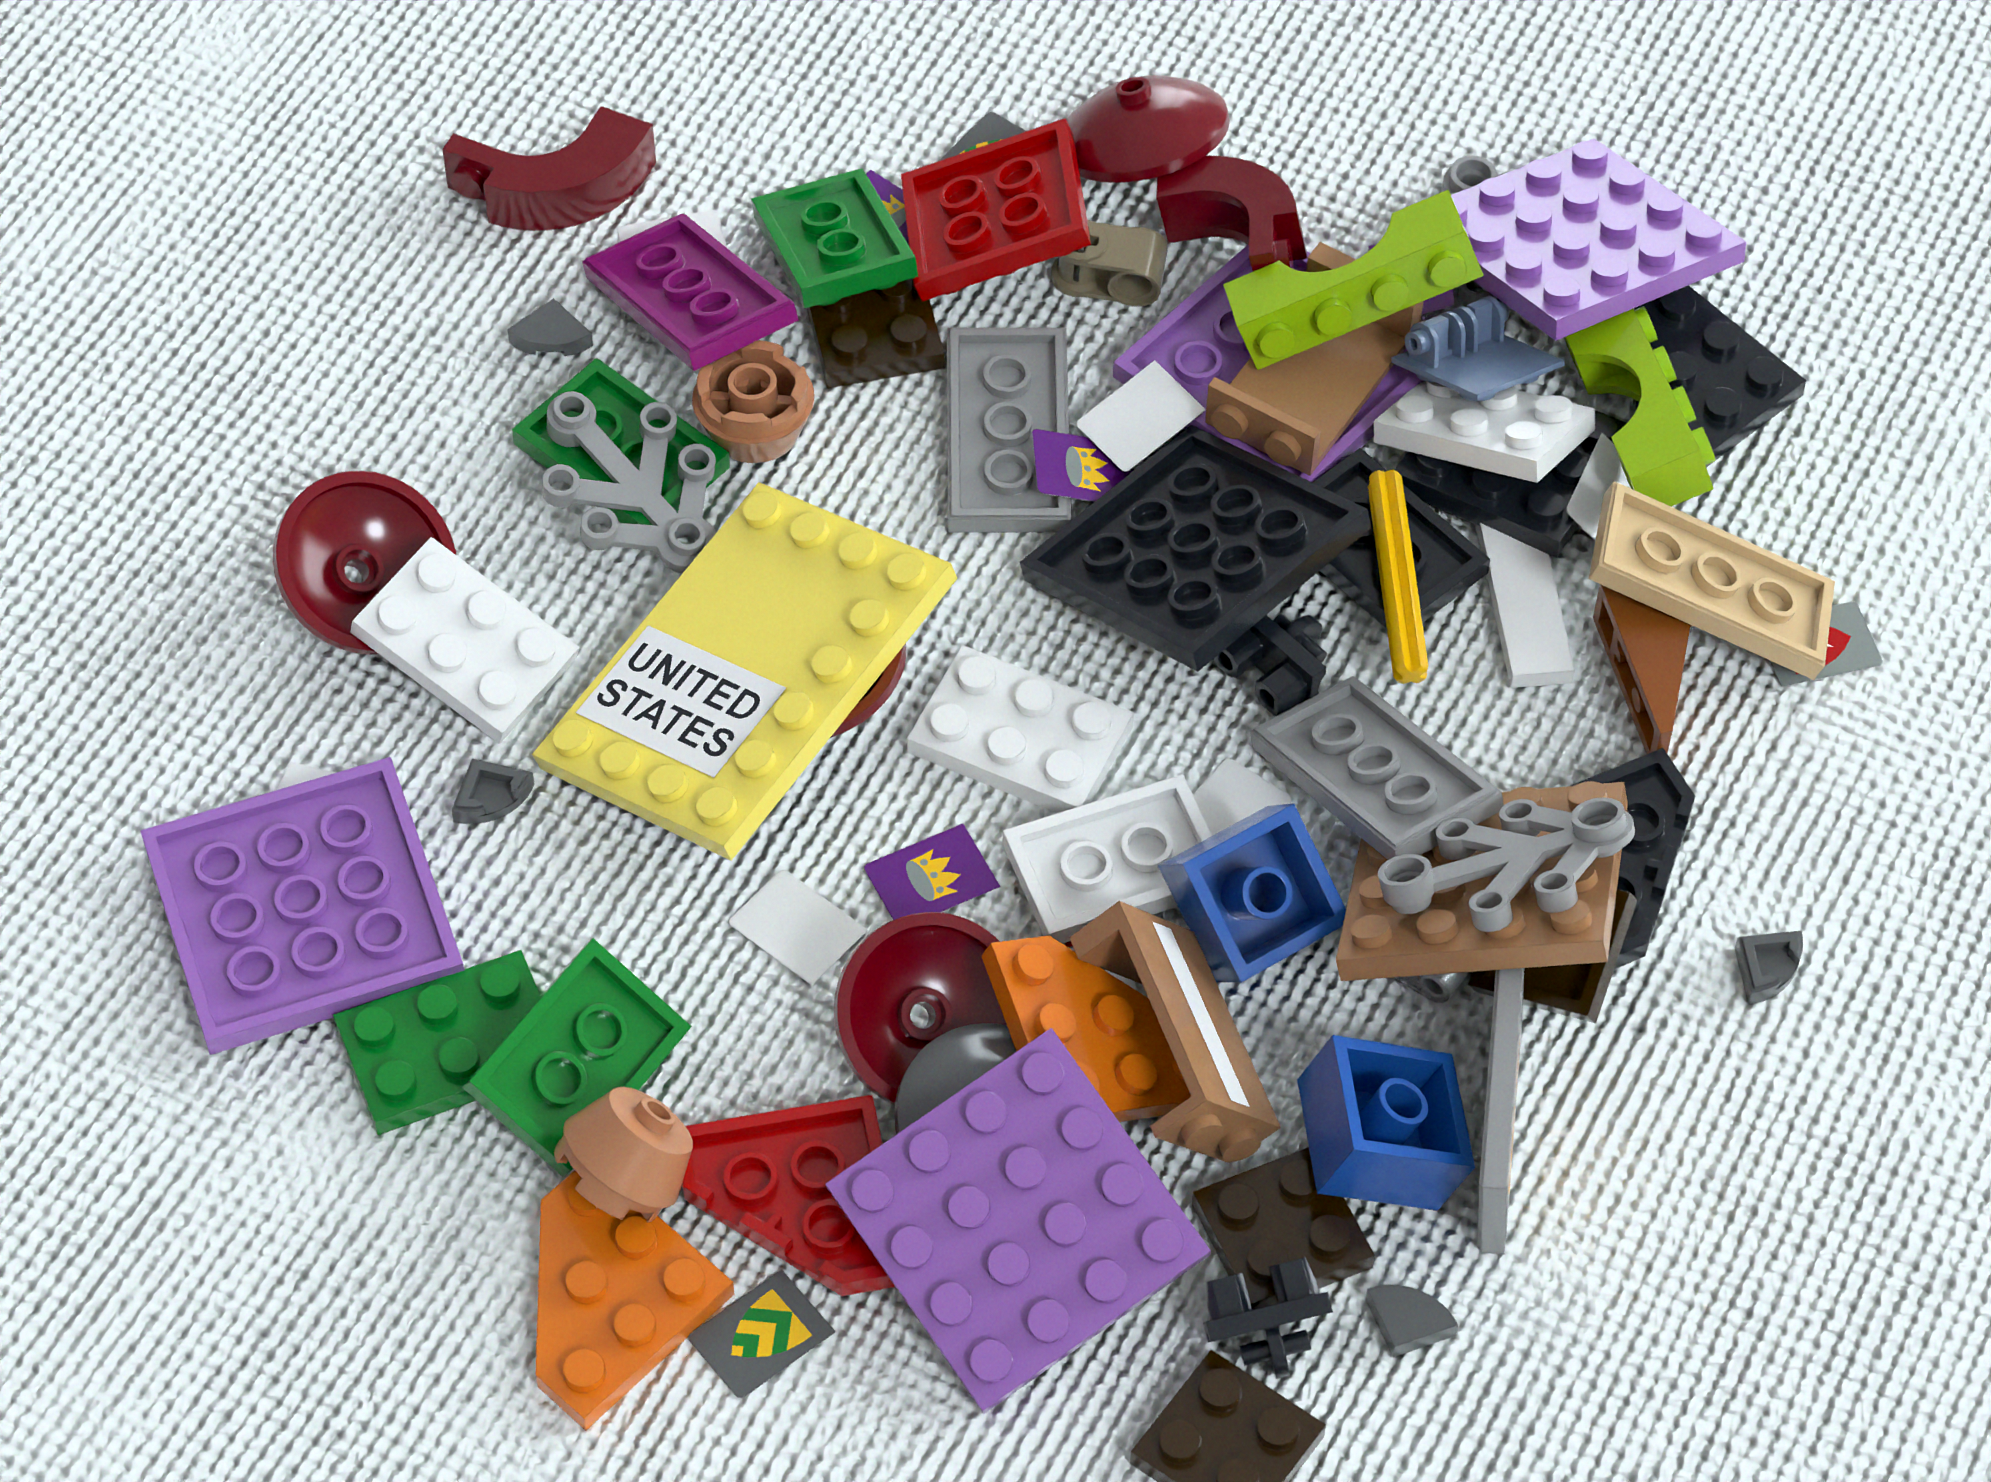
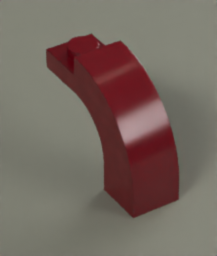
[442,106,656,231]
[1156,155,1307,272]

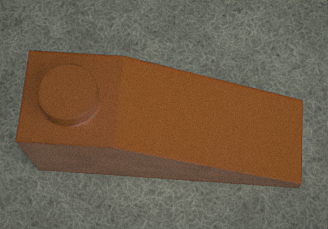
[1593,584,1692,754]

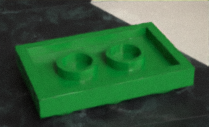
[751,168,918,308]
[512,358,730,525]
[462,938,692,1177]
[333,950,541,1135]

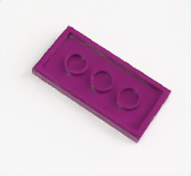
[582,213,799,371]

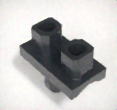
[1214,614,1327,716]
[1203,1258,1333,1379]

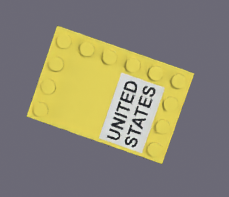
[532,482,958,861]

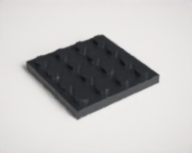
[1019,425,1371,672]

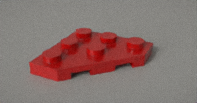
[682,1094,895,1296]

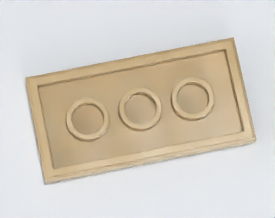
[1589,481,1835,680]

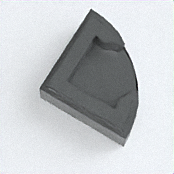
[507,298,593,356]
[452,758,535,824]
[1734,930,1803,1005]
[1365,1285,1458,1358]

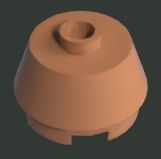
[692,340,814,463]
[554,1087,693,1222]

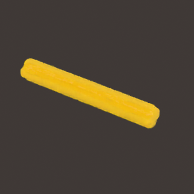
[1368,469,1428,684]

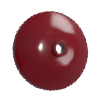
[1066,75,1230,183]
[273,471,457,654]
[834,912,1007,1105]

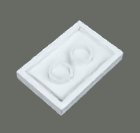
[1373,381,1595,483]
[350,537,580,744]
[907,645,1134,813]
[1003,774,1213,943]

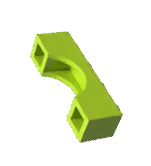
[1223,189,1484,370]
[1564,306,1716,507]

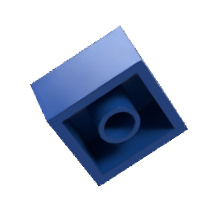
[1158,803,1346,983]
[1297,1035,1475,1211]

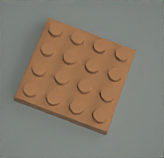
[1336,781,1628,981]

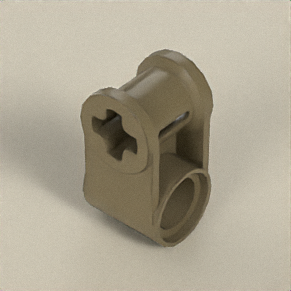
[1051,220,1168,307]

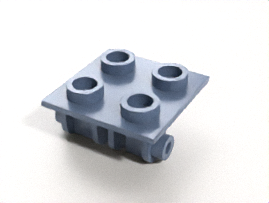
[1392,296,1565,401]

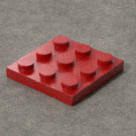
[901,118,1091,302]

